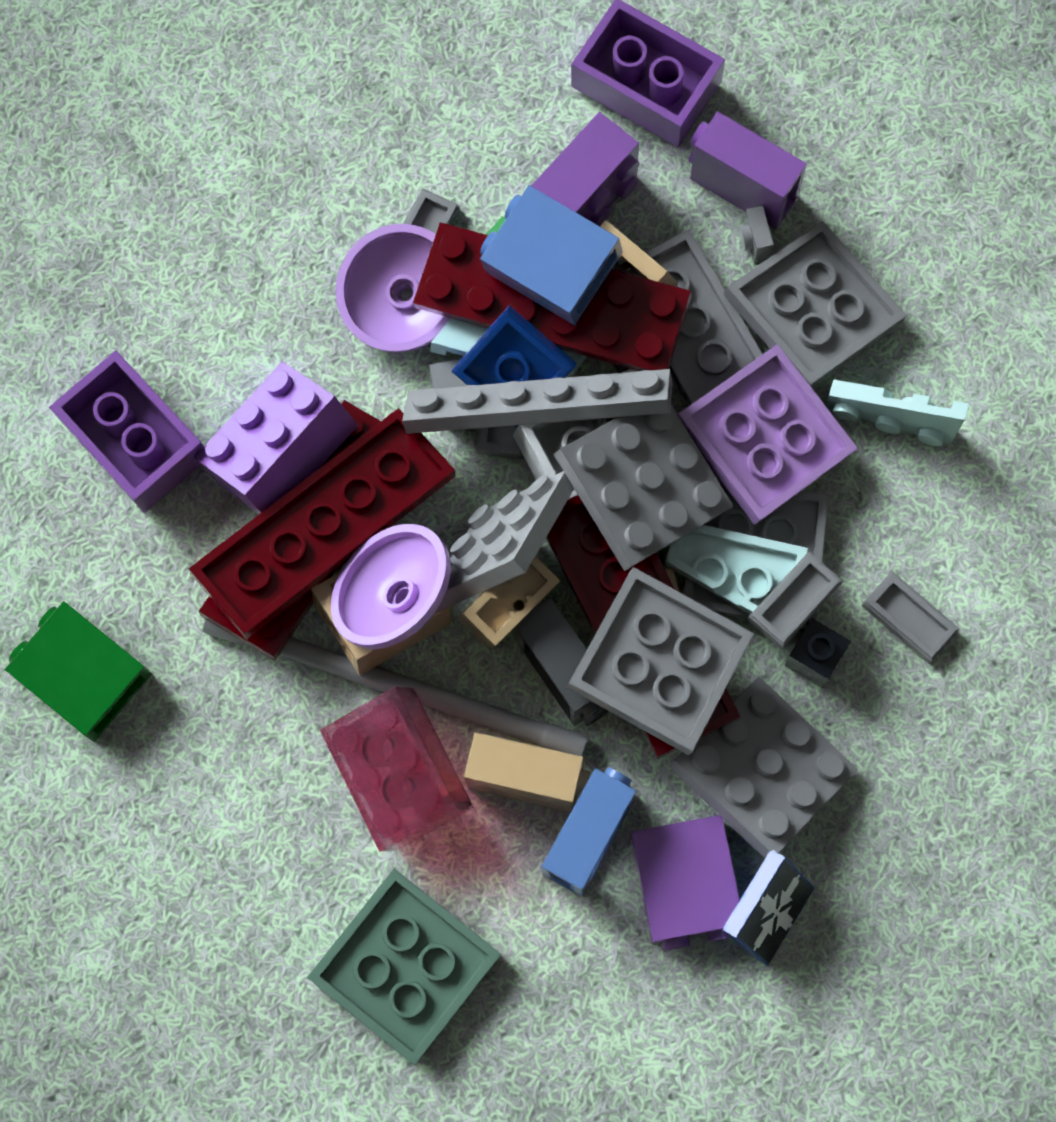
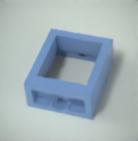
[541,767,636,897]

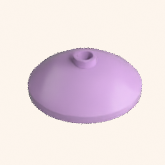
[336,224,450,353]
[331,524,451,649]

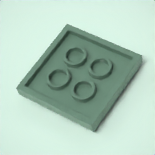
[307,868,502,1066]

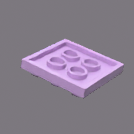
[678,344,858,525]

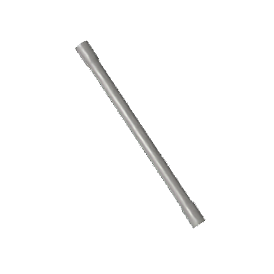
[203,619,589,757]

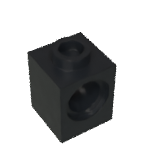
[785,618,851,688]

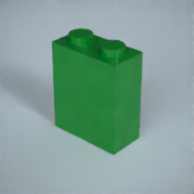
[4,601,152,742]

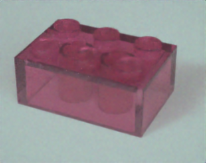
[320,686,474,852]

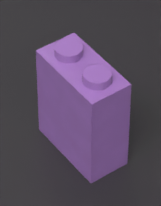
[688,111,807,230]
[631,815,740,951]

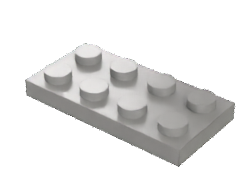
[614,229,763,405]

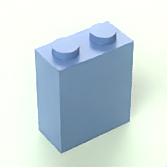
[480,185,623,326]

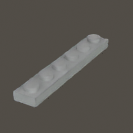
[402,369,673,434]

